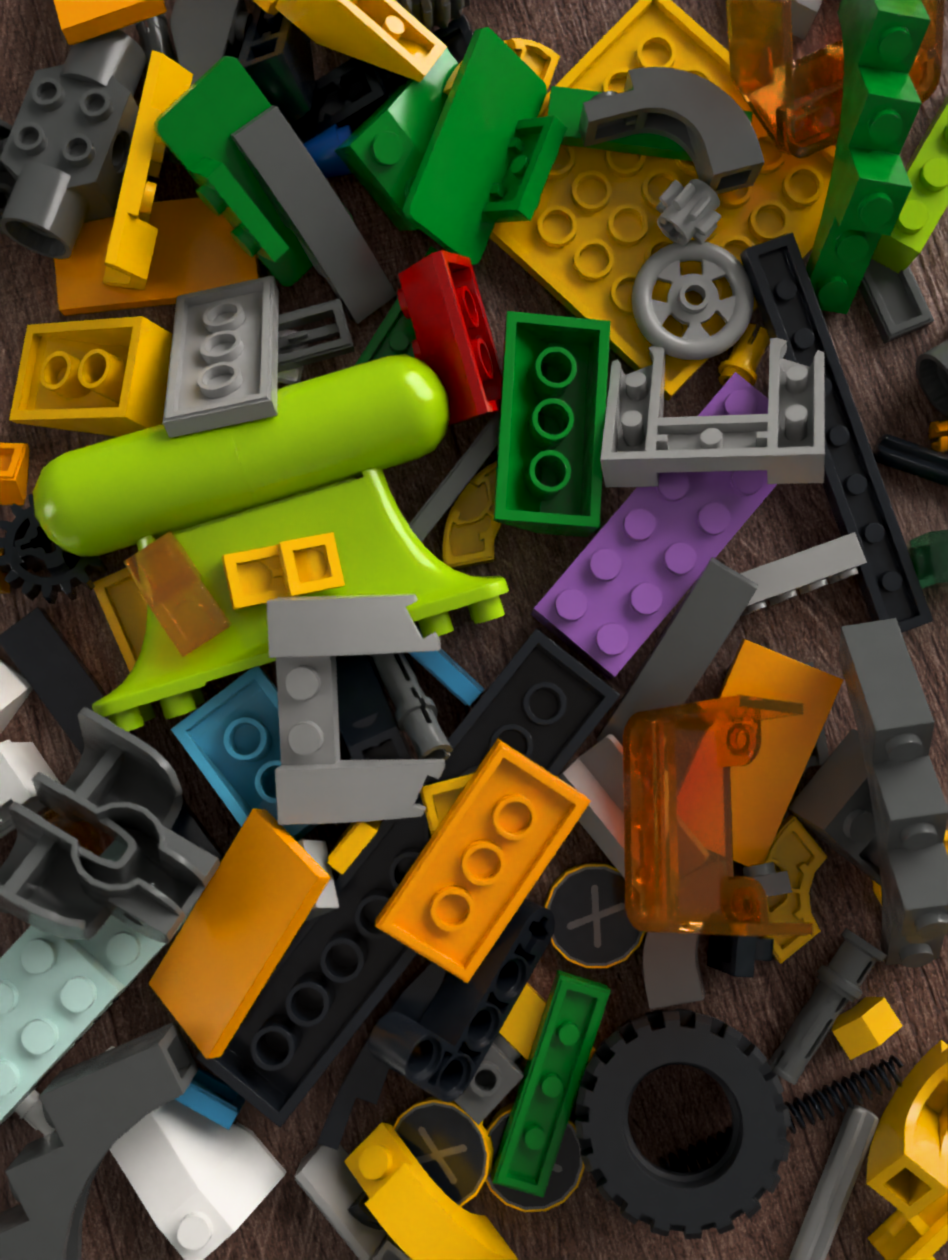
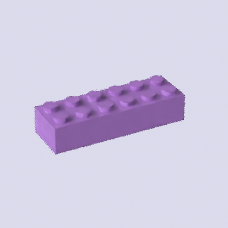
[531,372,777,680]

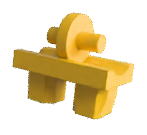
[867,1192,948,1260]

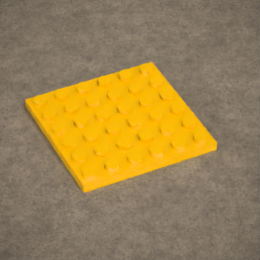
[489,0,836,401]

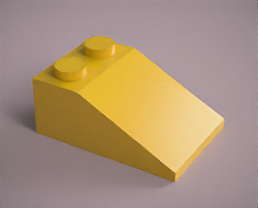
[9,316,172,437]

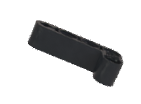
[369,899,555,1102]

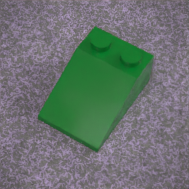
[334,48,459,231]

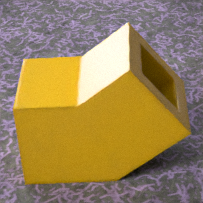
[832,997,902,1060]

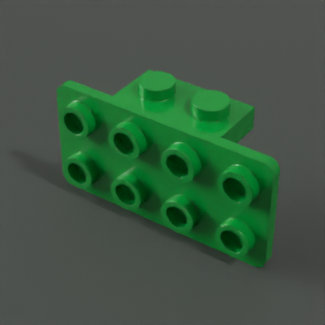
[403,27,568,265]
[154,56,354,287]

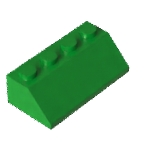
[493,311,610,537]

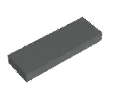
[409,412,500,542]

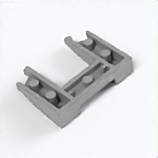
[600,338,825,488]
[266,594,445,825]

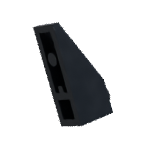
[238,3,315,123]

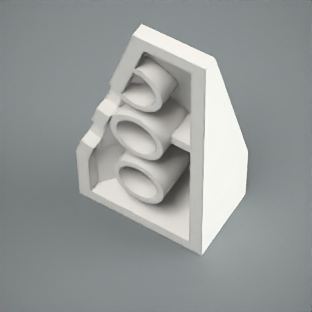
[105,1046,286,1260]

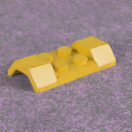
[103,50,193,290]

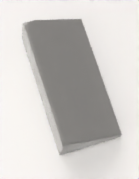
[295,1144,387,1260]

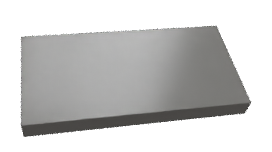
[163,276,279,438]

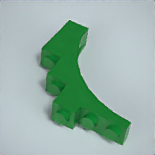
[806,0,931,314]

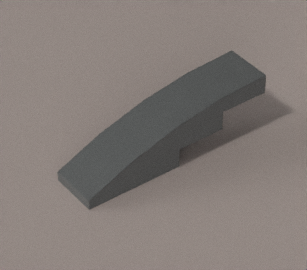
[231,105,397,324]
[596,557,758,767]

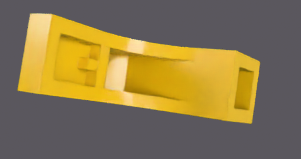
[866,1040,948,1219]
[344,1122,519,1260]

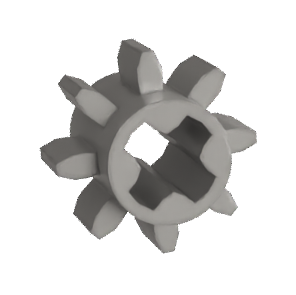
[656,179,722,246]

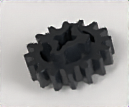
[0,493,112,604]

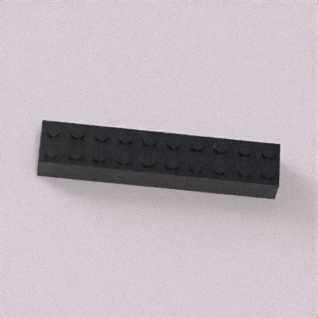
[195,628,620,1128]

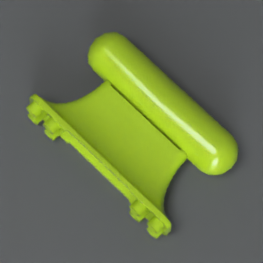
[33,354,509,732]

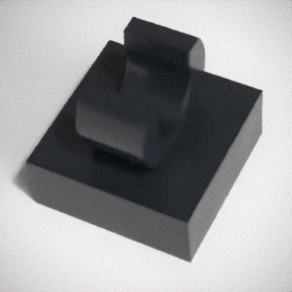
[707,913,774,978]

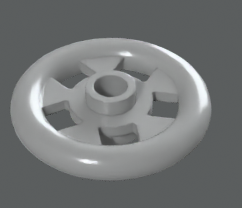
[631,240,754,360]

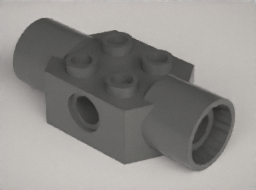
[0,29,147,259]

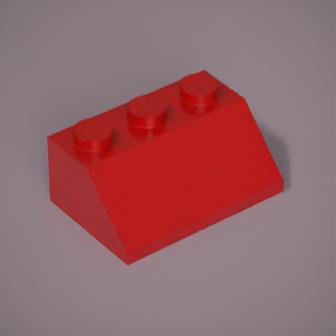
[397,250,502,426]

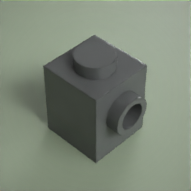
[454,1033,524,1125]

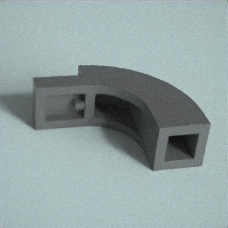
[579,67,765,195]
[643,859,792,1009]

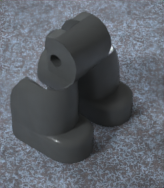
[0,707,221,943]

